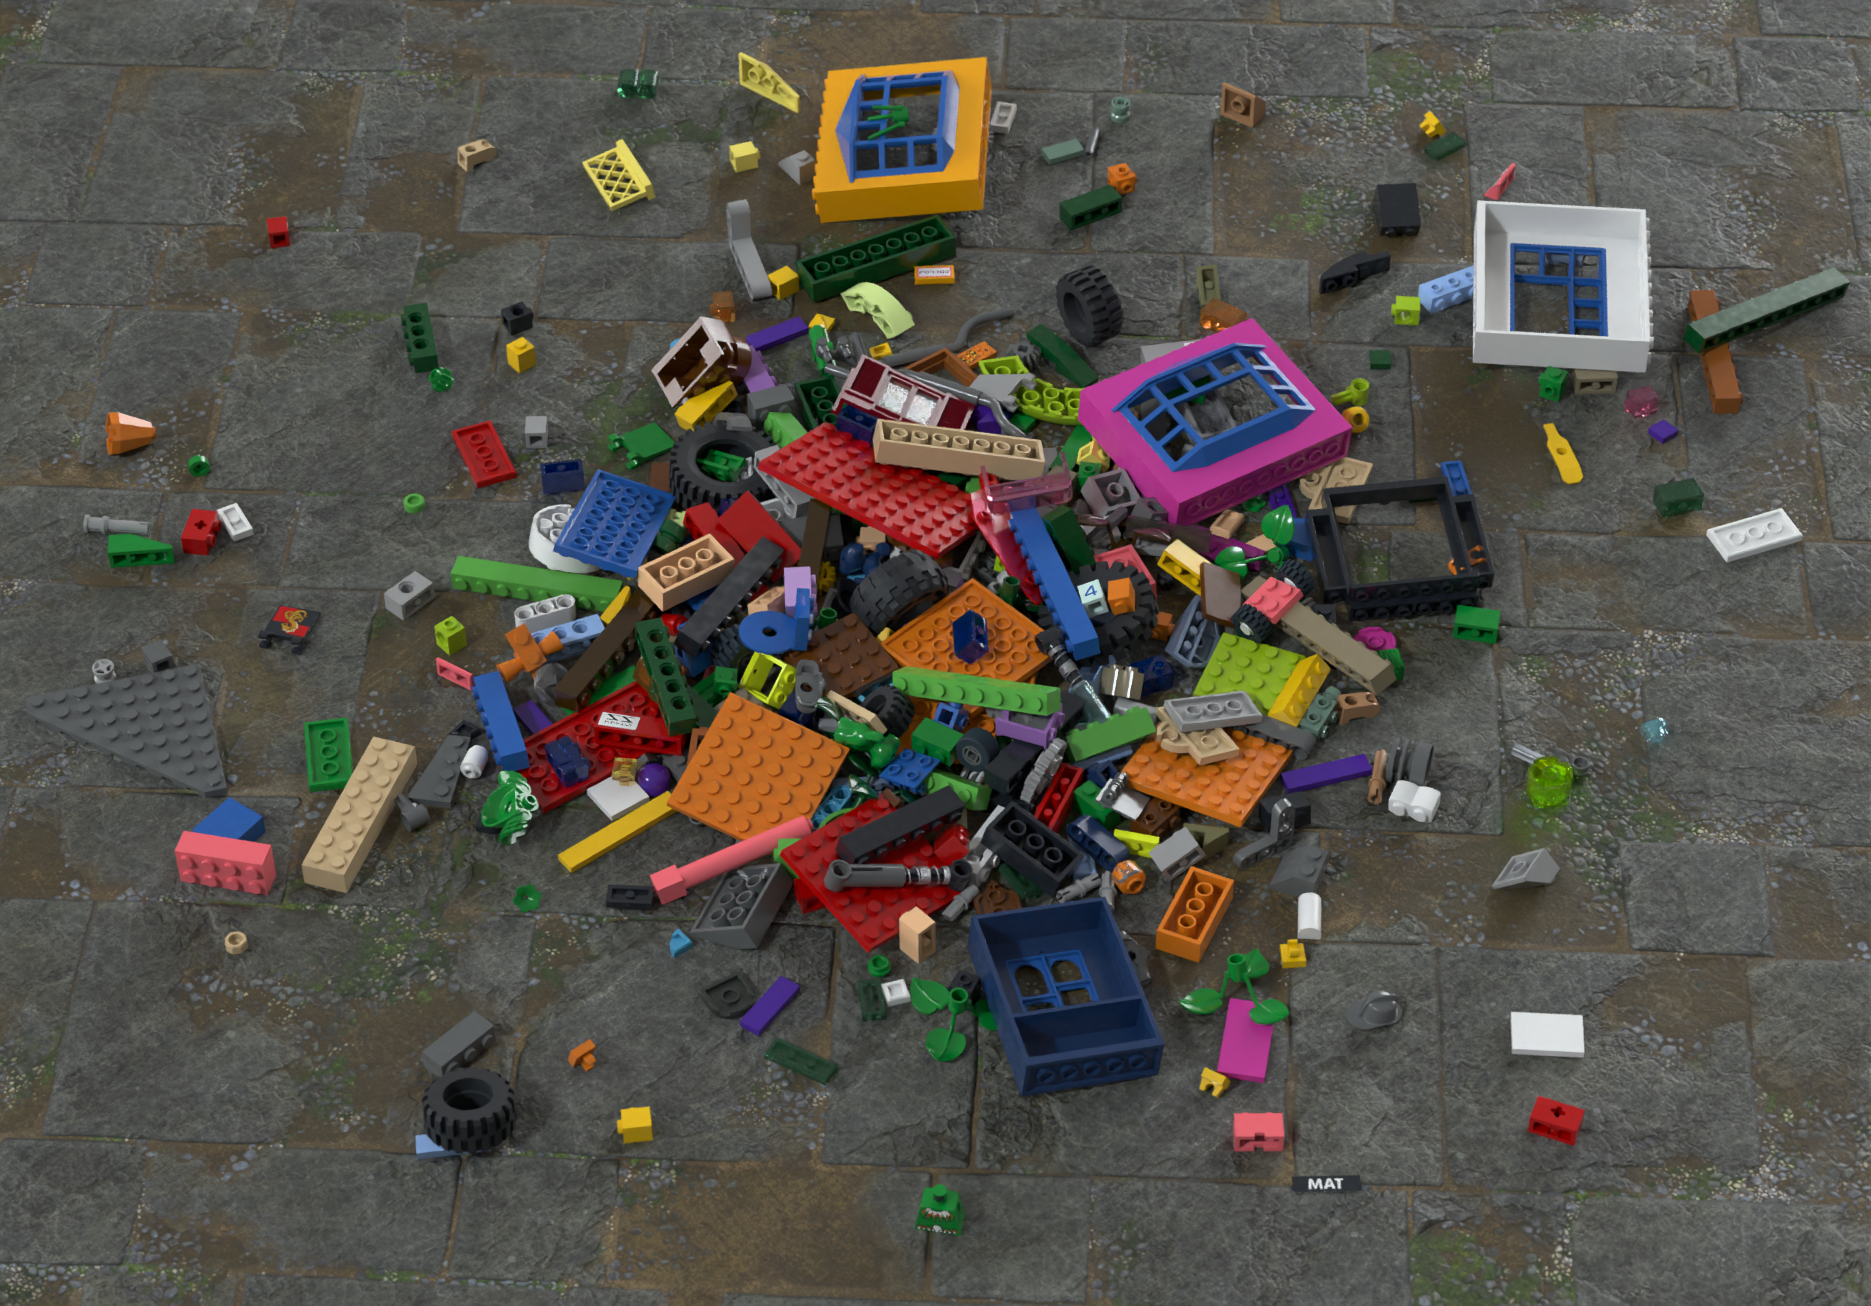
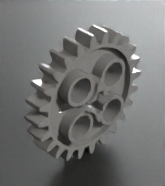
[1020,738,1067,804]

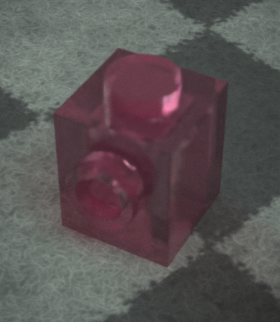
[1624,385,1659,419]

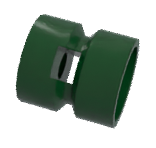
[651,519,689,556]

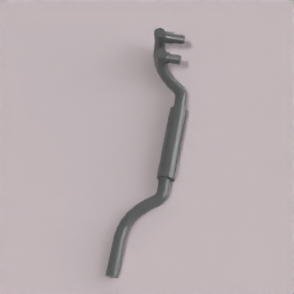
[824,363,1035,439]

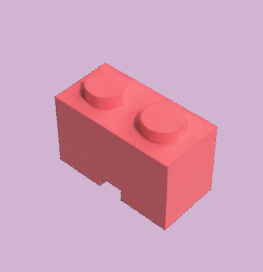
[1233,1112,1284,1151]

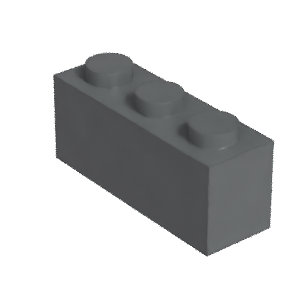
[422,1011,496,1077]

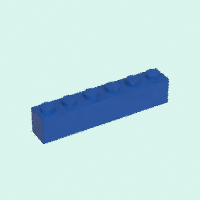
[471,671,530,771]

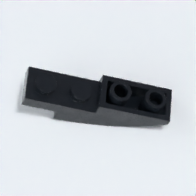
[1319,251,1391,294]

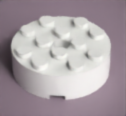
[529,504,601,575]

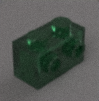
[1653,478,1704,518]

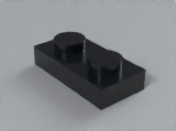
[606,884,655,910]

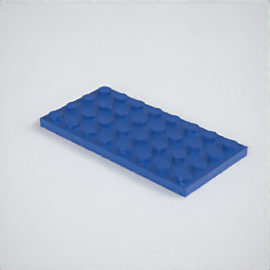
[553,469,676,578]

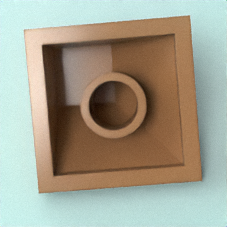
[1221,82,1266,128]

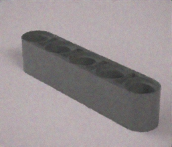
[1228,714,1316,760]

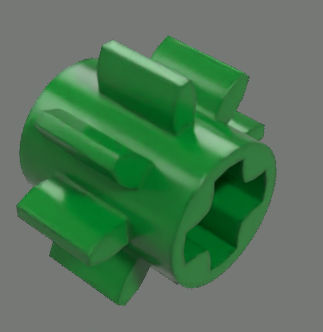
[428,367,454,393]

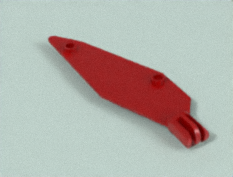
[970,472,1042,605]

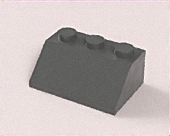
[778,513,844,567]

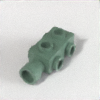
[1297,687,1342,743]

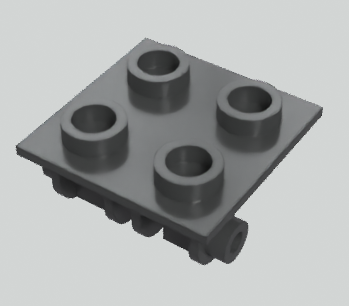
[1095,772,1150,821]

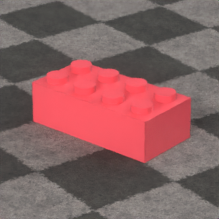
[175,831,276,895]

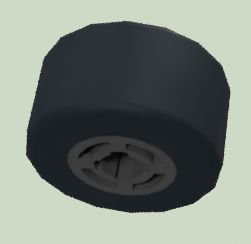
[955,728,1000,772]

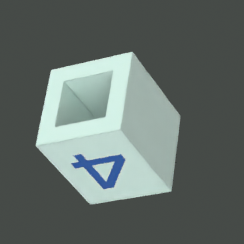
[1078,579,1109,618]

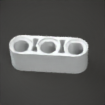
[514,594,576,633]

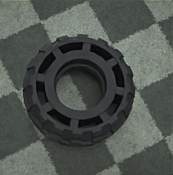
[850,550,950,638]

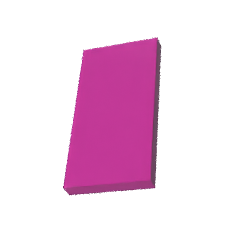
[1217,998,1274,1083]

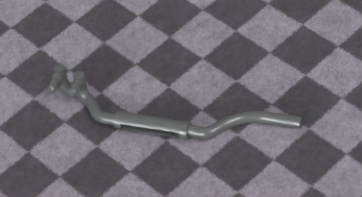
[815,307,1014,370]

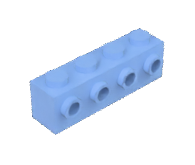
[1418,265,1474,314]

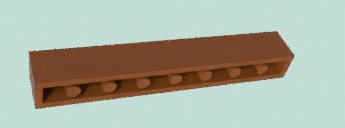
[1688,290,1743,414]

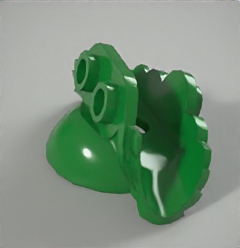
[481,770,539,846]

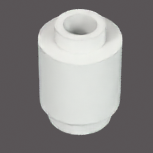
[460,745,488,778]

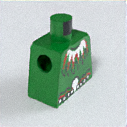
[915,1184,965,1236]

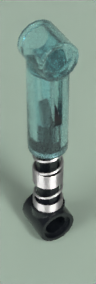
[1034,626,1121,753]

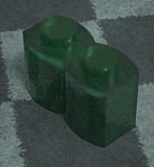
[618,69,659,99]

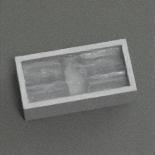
[1170,376,1236,446]

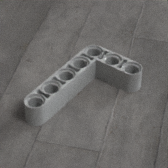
[726,199,772,300]

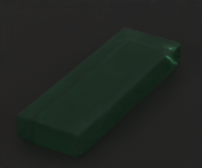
[764,1037,838,1086]

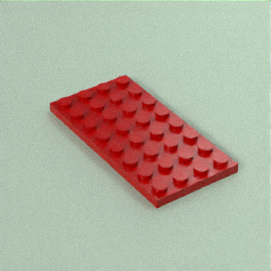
[500,677,692,814]

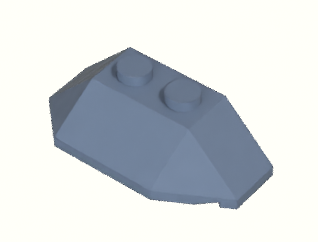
[1165,594,1220,669]

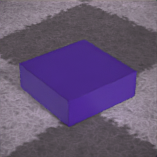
[1648,419,1678,444]

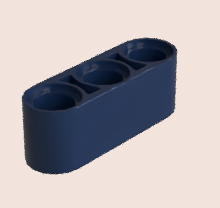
[1067,814,1130,871]

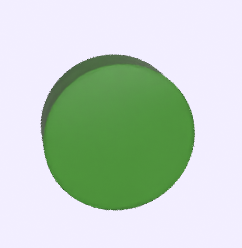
[403,494,425,513]

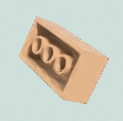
[638,534,734,611]

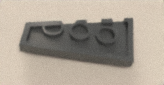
[407,735,471,808]

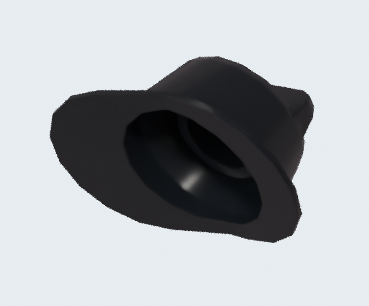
[831,578,859,620]

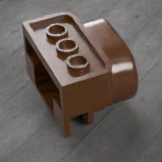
[652,317,752,408]

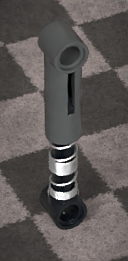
[824,859,973,892]

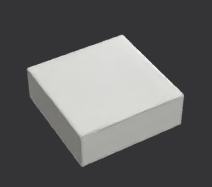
[881,979,911,1007]

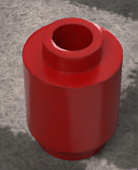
[659,613,688,636]

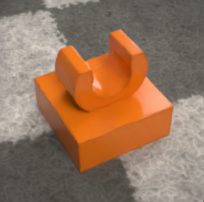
[568,1039,596,1071]

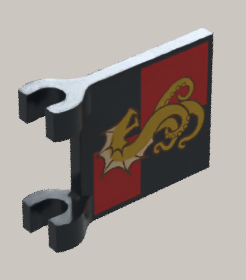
[258,605,321,655]

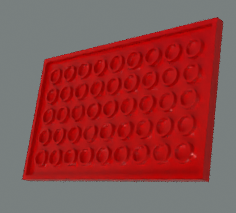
[758,422,980,560]

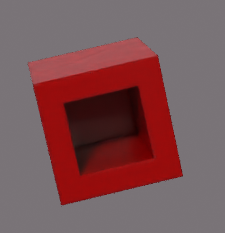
[267,216,290,249]

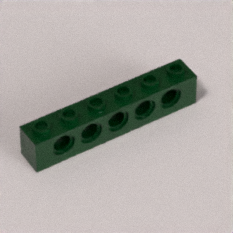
[635,618,699,737]

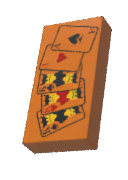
[956,341,997,370]

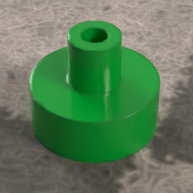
[188,455,210,477]

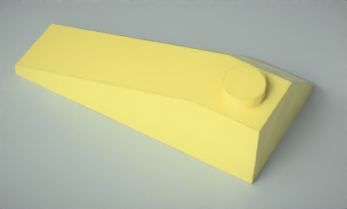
[738,53,800,113]

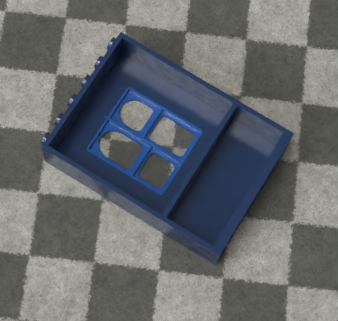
[967,897,1164,1097]

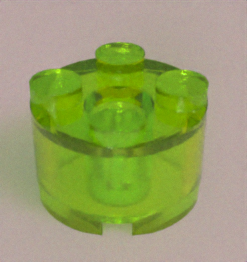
[1526,756,1573,808]

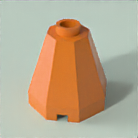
[106,412,156,455]

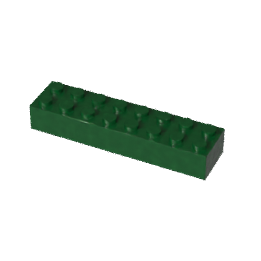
[796,215,956,303]

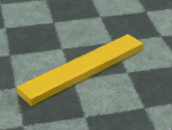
[558,791,677,873]

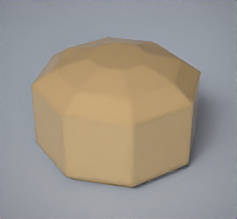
[225,931,248,955]

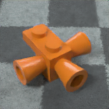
[496,623,564,683]

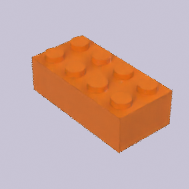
[1156,866,1234,963]

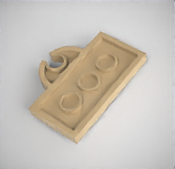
[1300,457,1373,524]
[1156,707,1240,765]

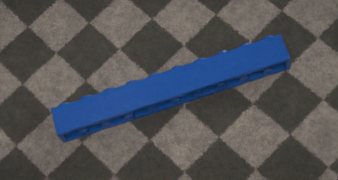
[1008,503,1101,661]

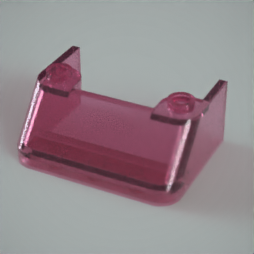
[980,451,1073,516]

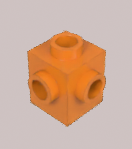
[1107,163,1137,195]

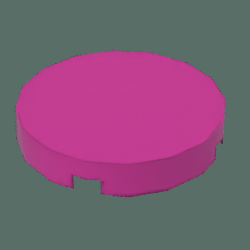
[1354,627,1396,651]

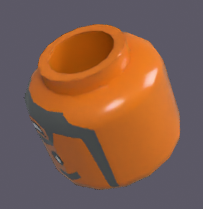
[1112,860,1146,894]

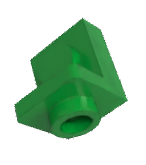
[713,666,738,696]

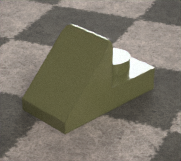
[1196,264,1221,307]
[1183,823,1229,860]

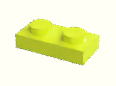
[1113,829,1160,858]

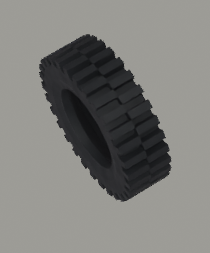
[668,421,779,517]

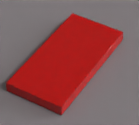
[451,420,517,489]
[717,490,802,582]

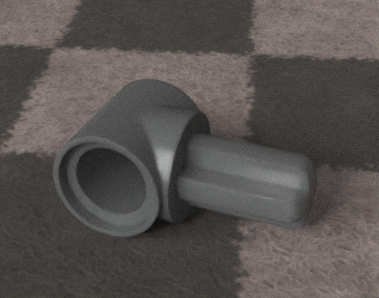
[394,793,430,832]

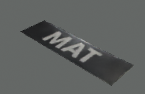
[1292,1175,1361,1192]

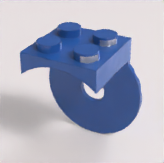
[739,588,814,655]

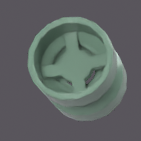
[1111,97,1130,124]

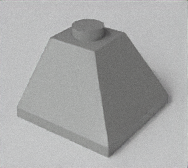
[1492,848,1560,889]

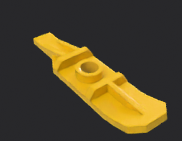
[1543,423,1583,485]

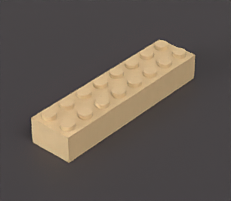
[873,419,1045,483]
[302,737,417,893]

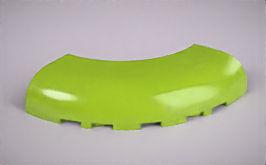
[978,355,1084,426]

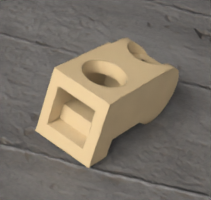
[458,139,496,172]

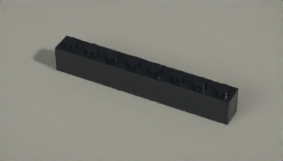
[674,536,784,658]

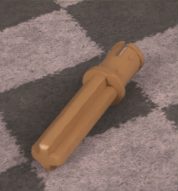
[1368,749,1388,804]

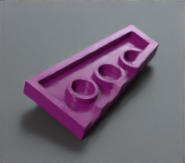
[1183,524,1265,571]

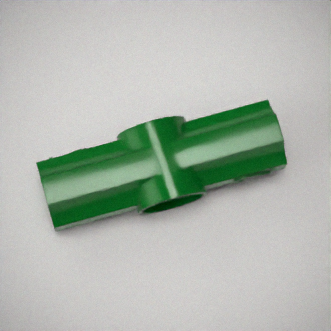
[809,325,836,377]

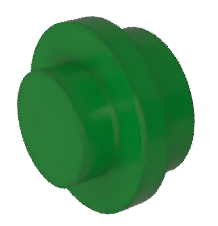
[868,955,891,977]

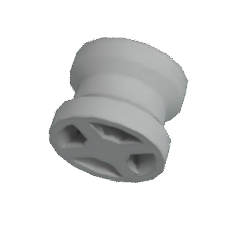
[92,659,116,684]

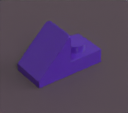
[970,404,1008,435]

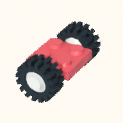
[1231,559,1316,644]

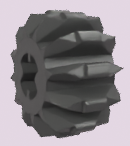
[1006,340,1040,372]

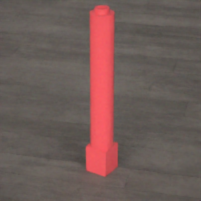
[650,815,814,905]

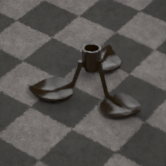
[1077,514,1170,550]

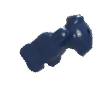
[838,542,890,585]

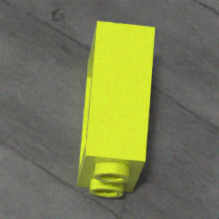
[738,651,796,711]

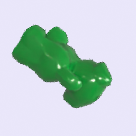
[834,717,900,768]

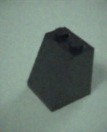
[1372,183,1421,237]

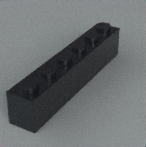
[984,690,1086,796]
[835,785,965,864]

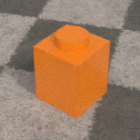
[1108,578,1135,615]

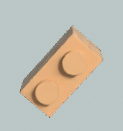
[899,906,936,964]

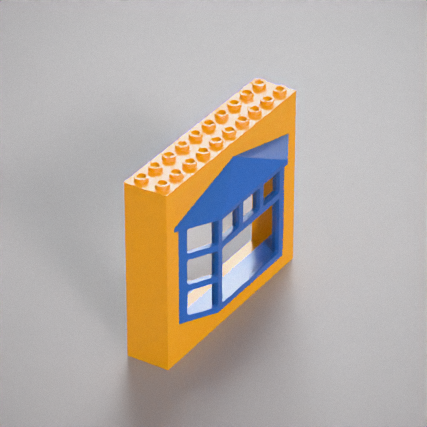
[812,57,992,223]

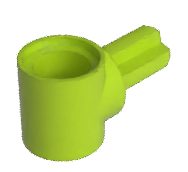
[1331,378,1369,406]

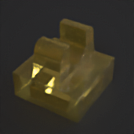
[612,758,638,786]

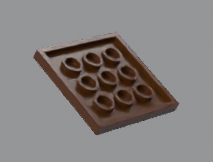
[780,613,899,712]

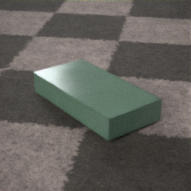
[1041,139,1084,165]

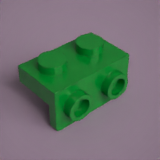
[696,449,747,482]

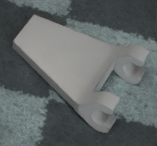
[969,373,1037,412]

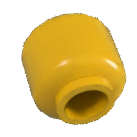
[1341,406,1370,434]

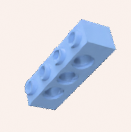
[531,614,605,665]

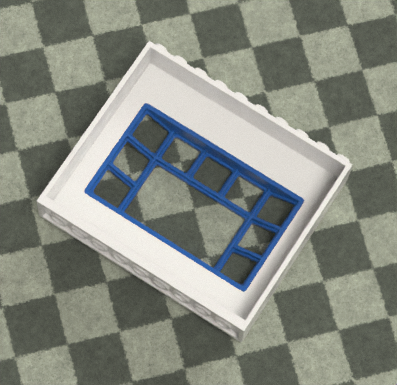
[1473,201,1654,372]

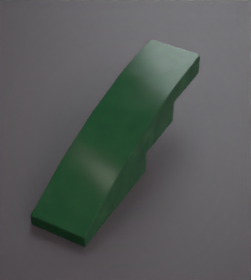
[1027,324,1098,388]

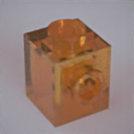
[709,291,735,323]

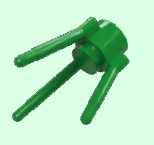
[867,105,909,140]

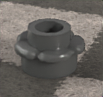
[1569,756,1591,777]

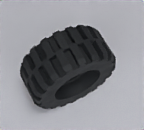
[1055,265,1124,347]
[422,1067,516,1154]

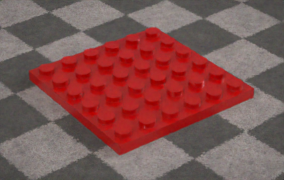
[780,793,967,954]

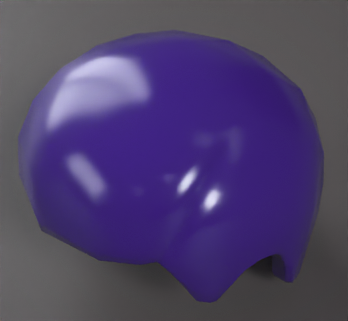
[637,763,671,796]

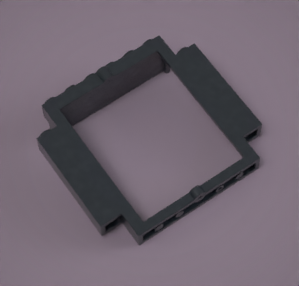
[1305,476,1495,622]

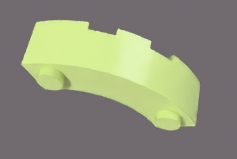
[841,282,915,339]

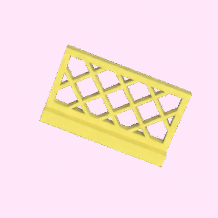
[582,139,655,211]

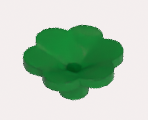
[1240,495,1266,513]
[513,884,542,913]

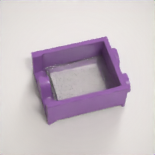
[996,703,1065,749]

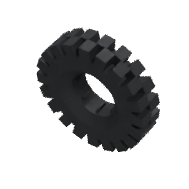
[1038,561,1159,667]

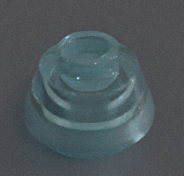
[1639,718,1668,744]

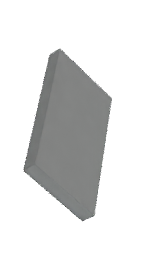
[1163,691,1263,732]

